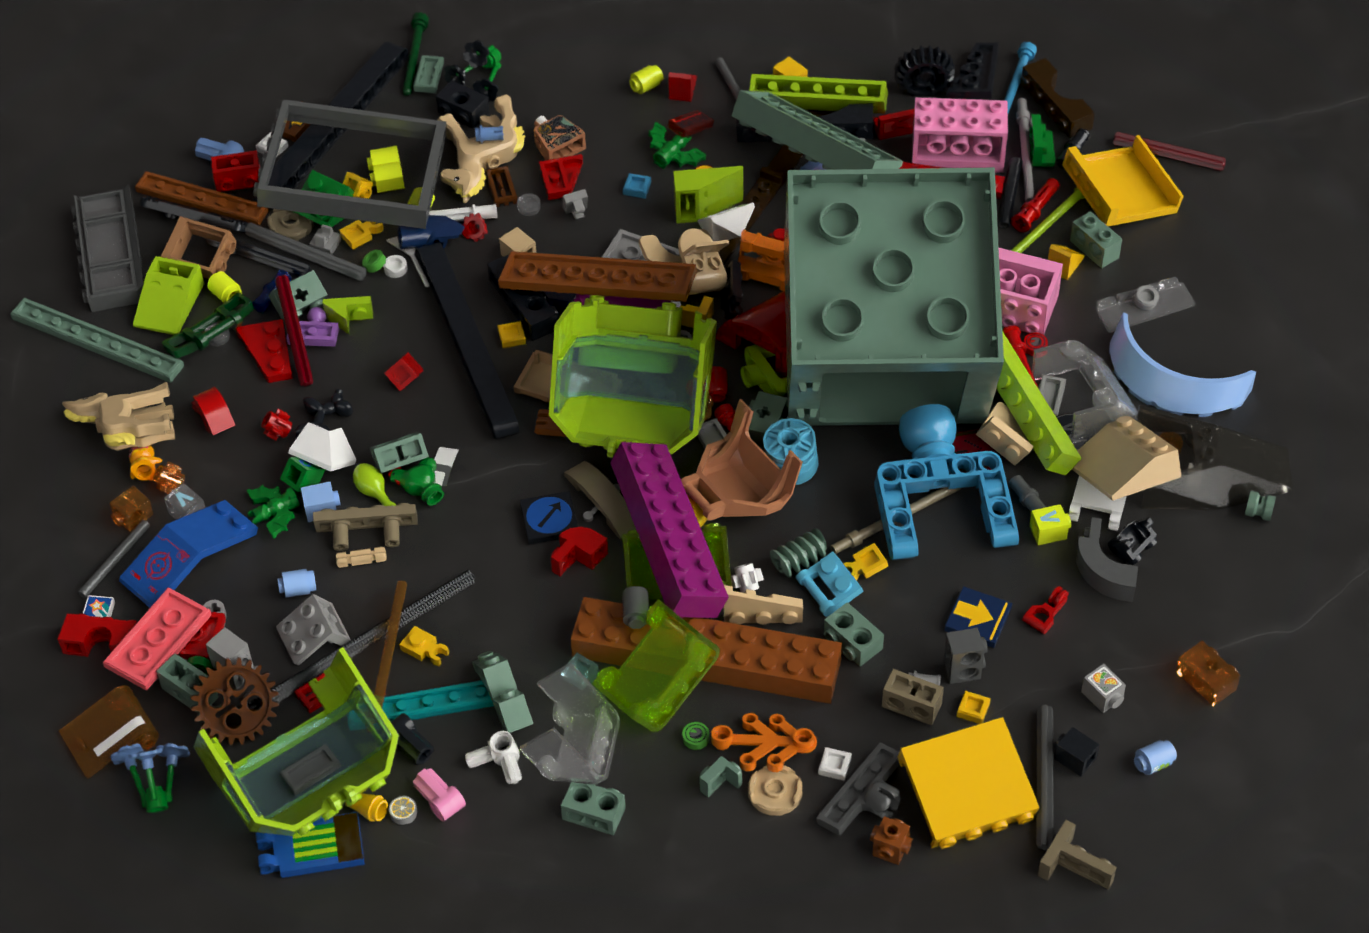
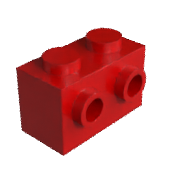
[211,150,260,192]

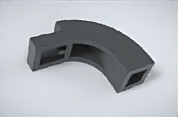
[1076,517,1138,602]

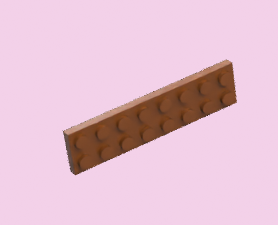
[498,251,697,302]

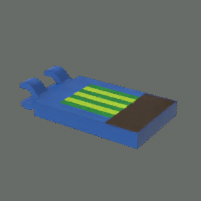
[256,812,365,878]

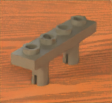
[313,503,418,551]

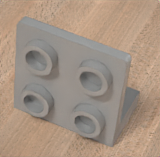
[276,594,351,666]

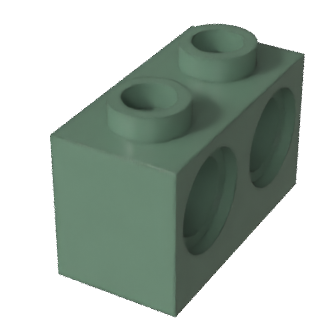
[1070,211,1122,269]
[370,432,429,473]
[824,602,884,667]
[561,779,626,836]

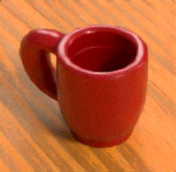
[687,366,728,403]

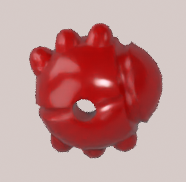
[462,213,488,242]

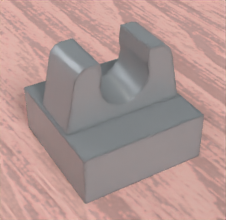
[562,189,588,220]
[309,224,341,254]

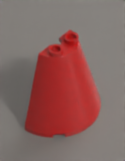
[716,291,787,376]

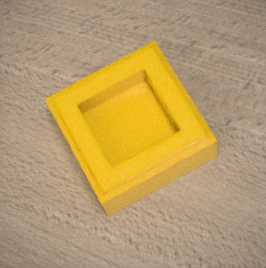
[497,321,526,348]
[956,691,991,724]

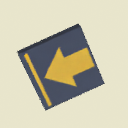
[945,586,1013,648]

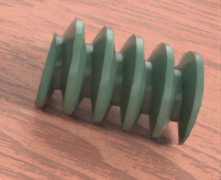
[770,528,827,578]

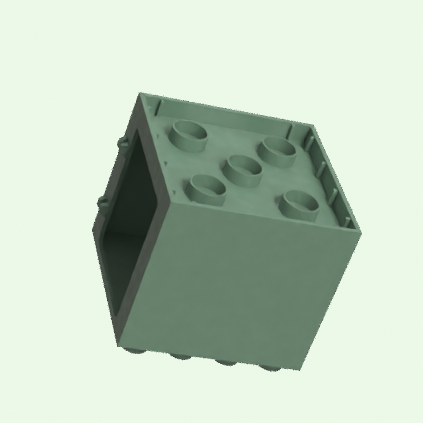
[784,167,1004,426]

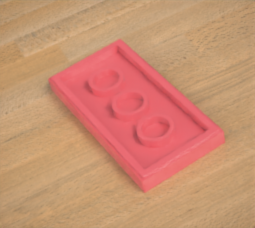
[103,587,211,691]

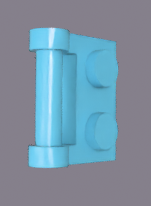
[796,551,864,616]

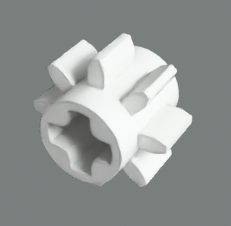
[730,563,764,593]

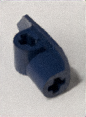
[398,215,465,249]

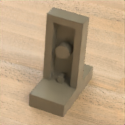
[1038,820,1117,890]

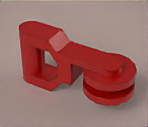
[1022,586,1069,634]

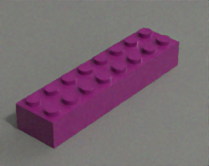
[611,442,729,618]

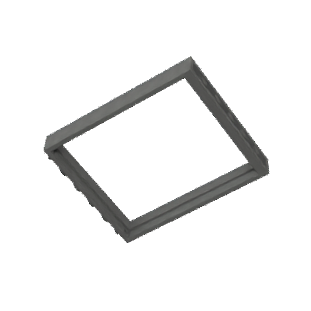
[253,100,446,229]

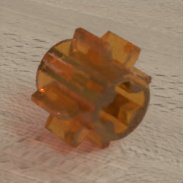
[153,461,185,495]

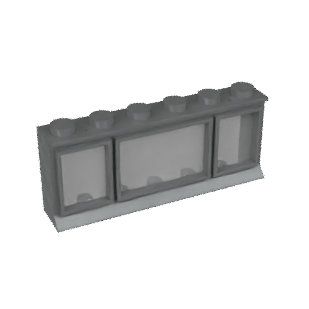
[71,184,145,312]

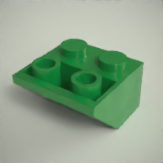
[292,170,354,227]

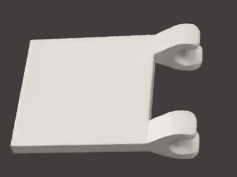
[1069,475,1127,531]

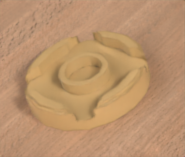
[748,765,802,816]

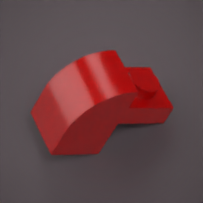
[191,387,235,435]
[551,527,608,577]

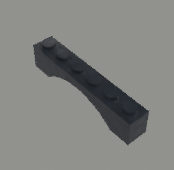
[736,103,874,142]

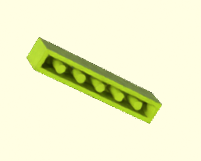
[749,74,888,114]

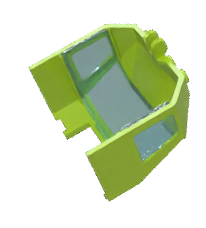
[549,298,717,458]
[194,647,399,836]

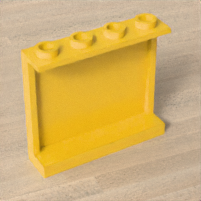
[1062,135,1183,226]
[897,717,1039,849]

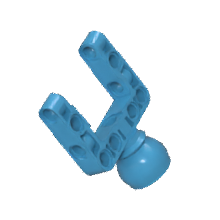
[874,404,1019,560]

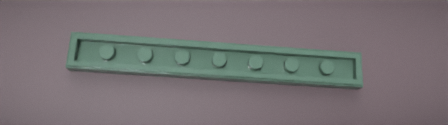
[10,298,184,383]

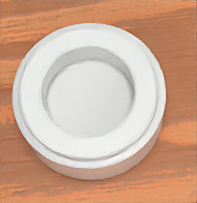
[383,255,408,278]

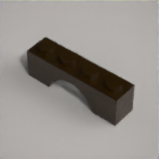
[1021,58,1095,138]

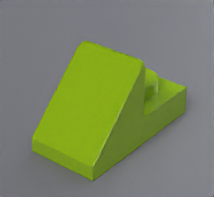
[323,296,373,334]

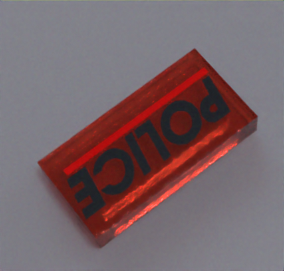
[667,110,714,138]

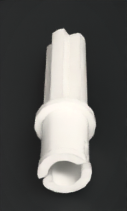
[429,204,497,222]

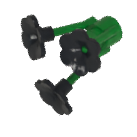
[444,40,501,101]

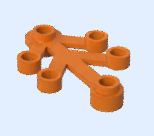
[711,713,817,772]

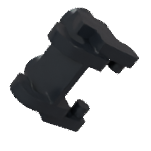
[1108,517,1158,565]

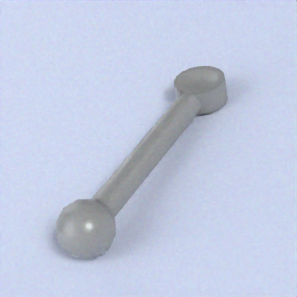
[583,484,620,522]

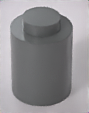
[622,586,650,629]

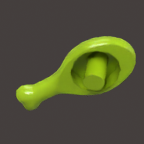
[353,463,396,506]

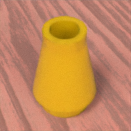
[345,793,388,822]

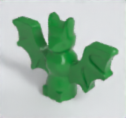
[648,122,707,169]
[247,485,300,539]

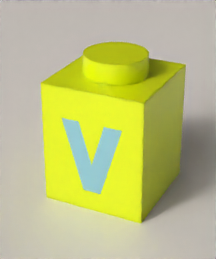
[1029,504,1071,546]

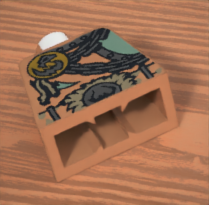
[534,115,586,160]

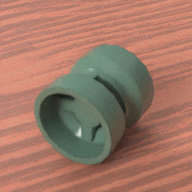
[1245,491,1276,521]

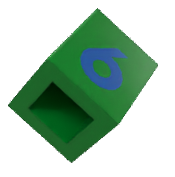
[280,457,325,492]

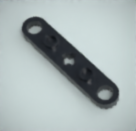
[140,196,248,232]

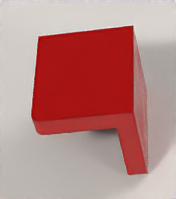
[384,352,424,391]

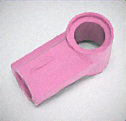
[413,768,466,822]

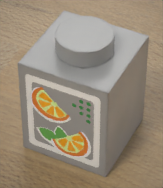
[1081,664,1126,713]

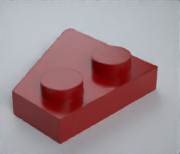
[539,154,583,200]

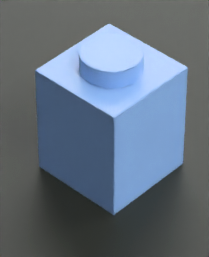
[301,481,341,522]

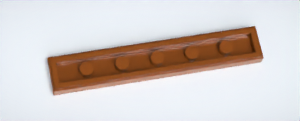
[135,171,269,226]

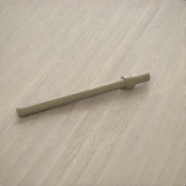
[830,487,961,554]

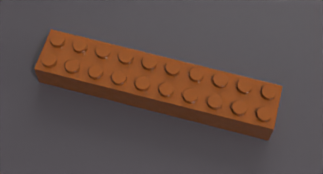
[571,597,842,704]

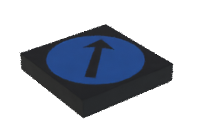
[520,491,578,545]

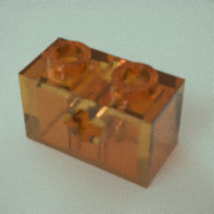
[1176,641,1240,707]

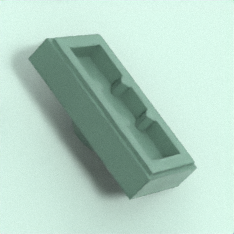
[414,55,444,93]

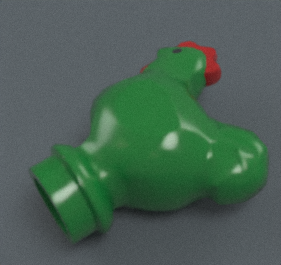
[388,457,444,506]

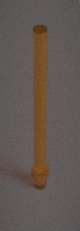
[367,581,407,733]

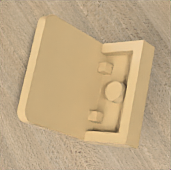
[976,402,1034,465]

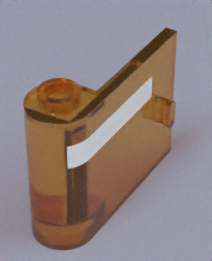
[59,685,159,779]

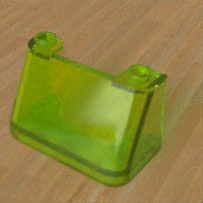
[592,599,720,732]

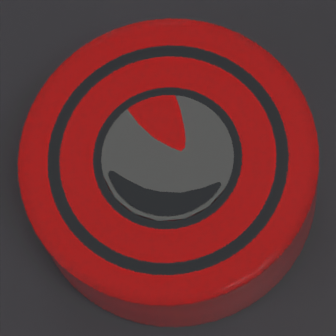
[1023,332,1048,356]

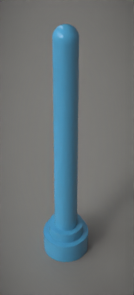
[1004,42,1037,113]

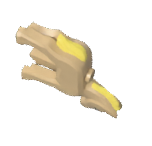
[437,94,525,203]
[62,382,175,451]

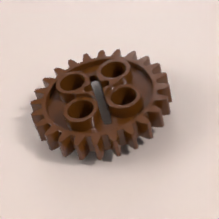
[190,657,279,745]

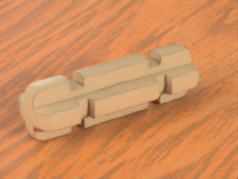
[336,546,387,568]

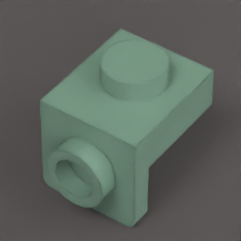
[699,756,742,797]

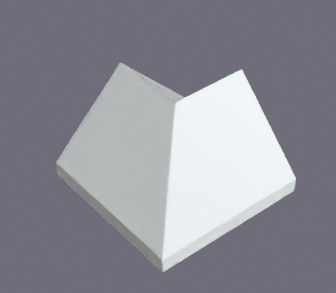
[698,203,755,241]
[288,422,356,472]

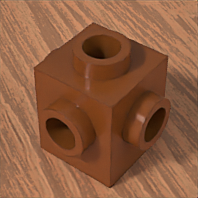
[870,816,913,865]

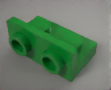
[1029,114,1055,166]

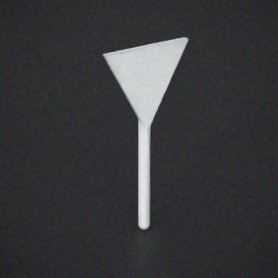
[386,236,429,287]

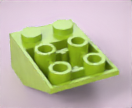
[673,166,743,223]
[133,256,204,335]

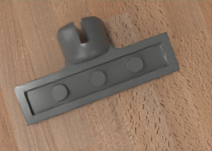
[816,742,901,836]

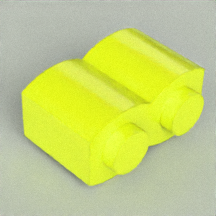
[367,146,405,193]

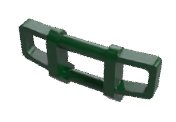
[162,293,254,359]

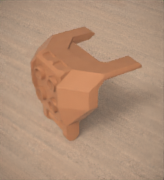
[681,399,803,521]

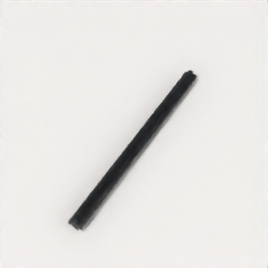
[248,570,475,709]

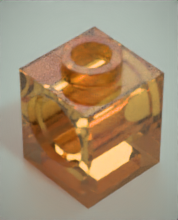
[110,485,154,532]

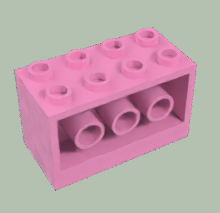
[912,98,1008,173]
[998,247,1063,335]

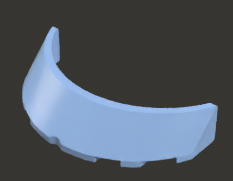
[1109,312,1256,417]

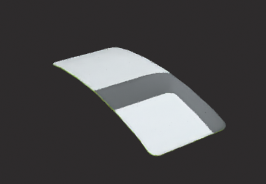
[434,447,458,486]

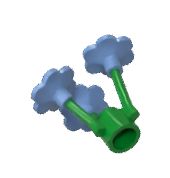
[110,743,190,813]

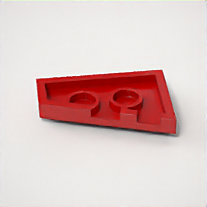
[235,319,293,383]

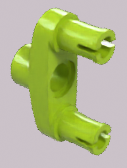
[741,344,787,396]

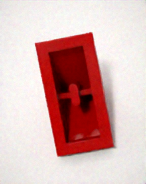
[668,72,697,102]

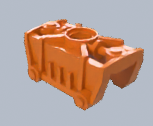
[738,229,785,291]

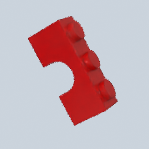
[58,613,138,657]

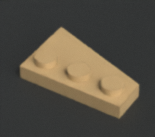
[724,585,803,625]

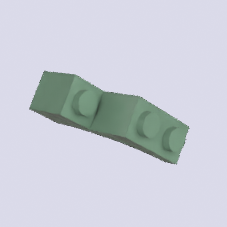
[472,651,533,733]

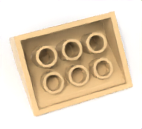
[1072,416,1181,501]

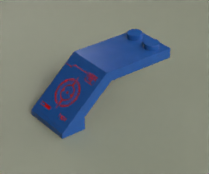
[119,500,258,608]

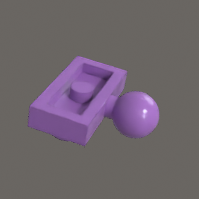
[287,307,339,347]

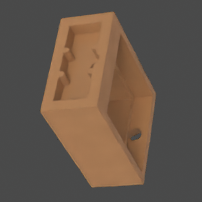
[161,216,237,279]

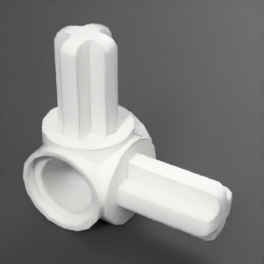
[465,731,522,784]

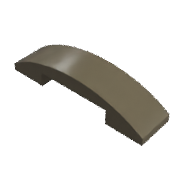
[564,461,637,540]

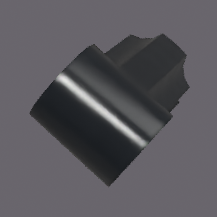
[383,713,434,765]

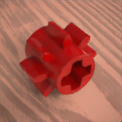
[261,408,292,441]

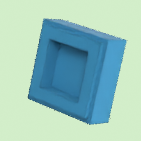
[623,173,651,199]

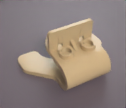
[639,228,729,295]

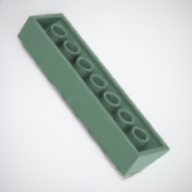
[732,90,903,170]

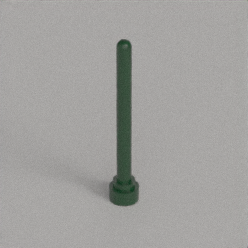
[403,12,429,96]

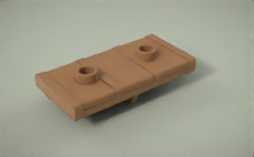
[514,350,623,402]

